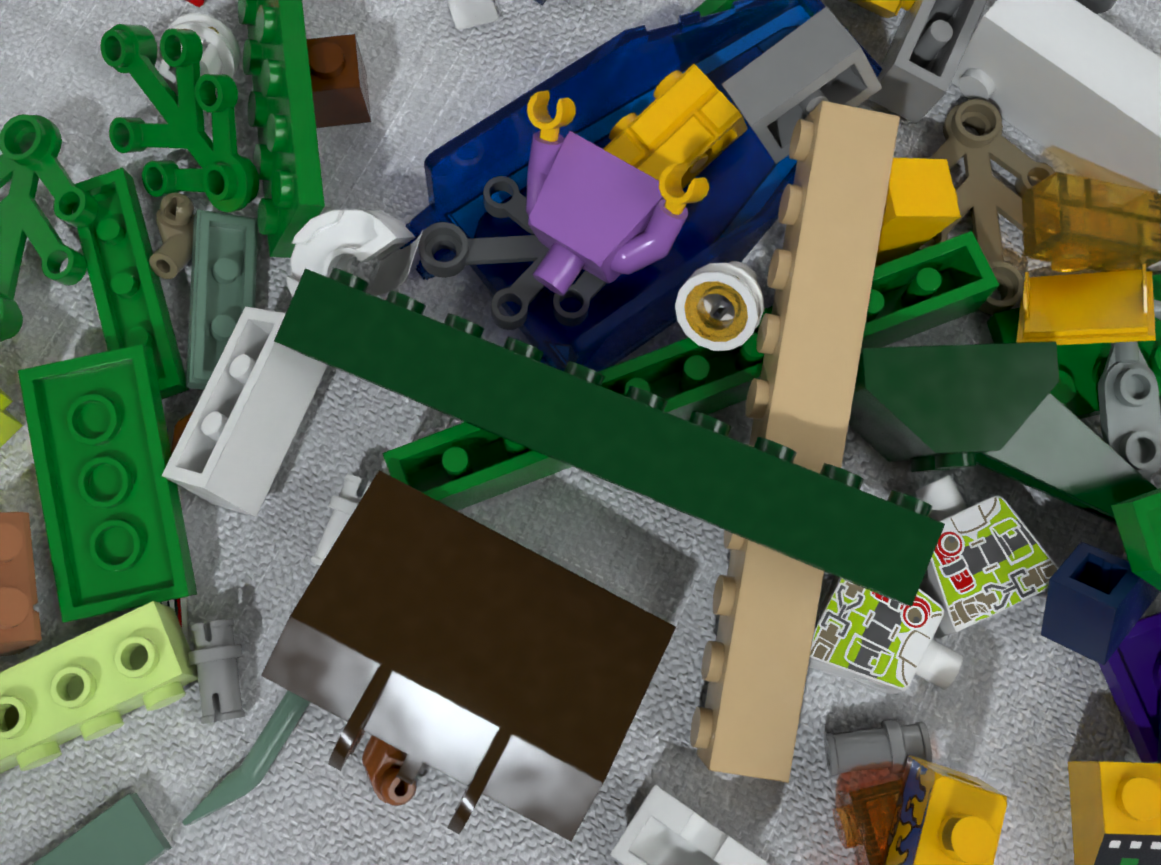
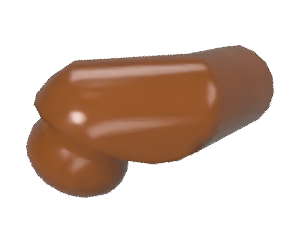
[362,735,417,806]

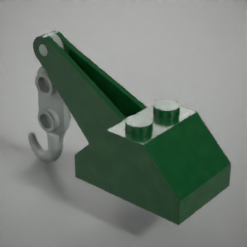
[849,300,1161,525]

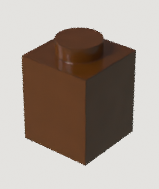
[307,34,371,128]

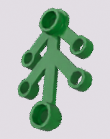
[100,24,259,212]
[0,114,98,342]

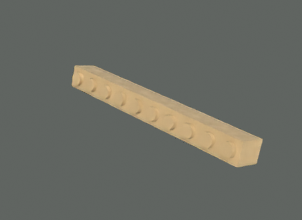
[690,100,900,783]

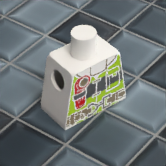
[916,475,1058,638]
[808,576,963,695]

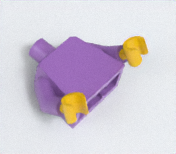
[526,90,709,296]

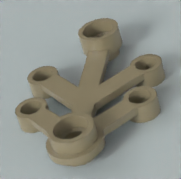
[913,99,1065,315]

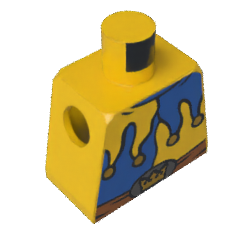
[881,755,1007,865]

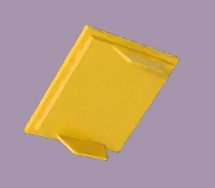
[1016,264,1156,345]

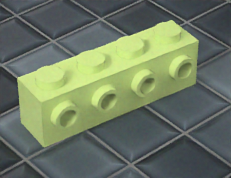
[0,601,198,774]

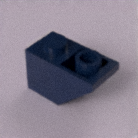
[1041,541,1161,665]

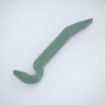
[182,690,310,826]

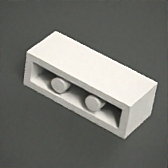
[162,306,328,517]

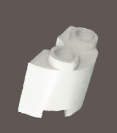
[286,210,416,298]
[610,785,770,865]

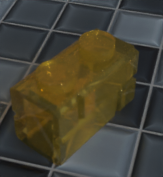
[1022,171,1161,272]

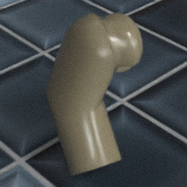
[149,193,195,279]

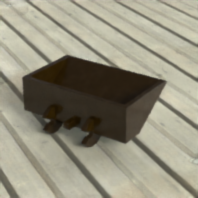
[261,470,676,841]

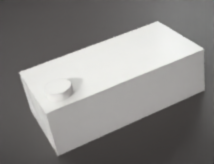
[951,0,1161,213]

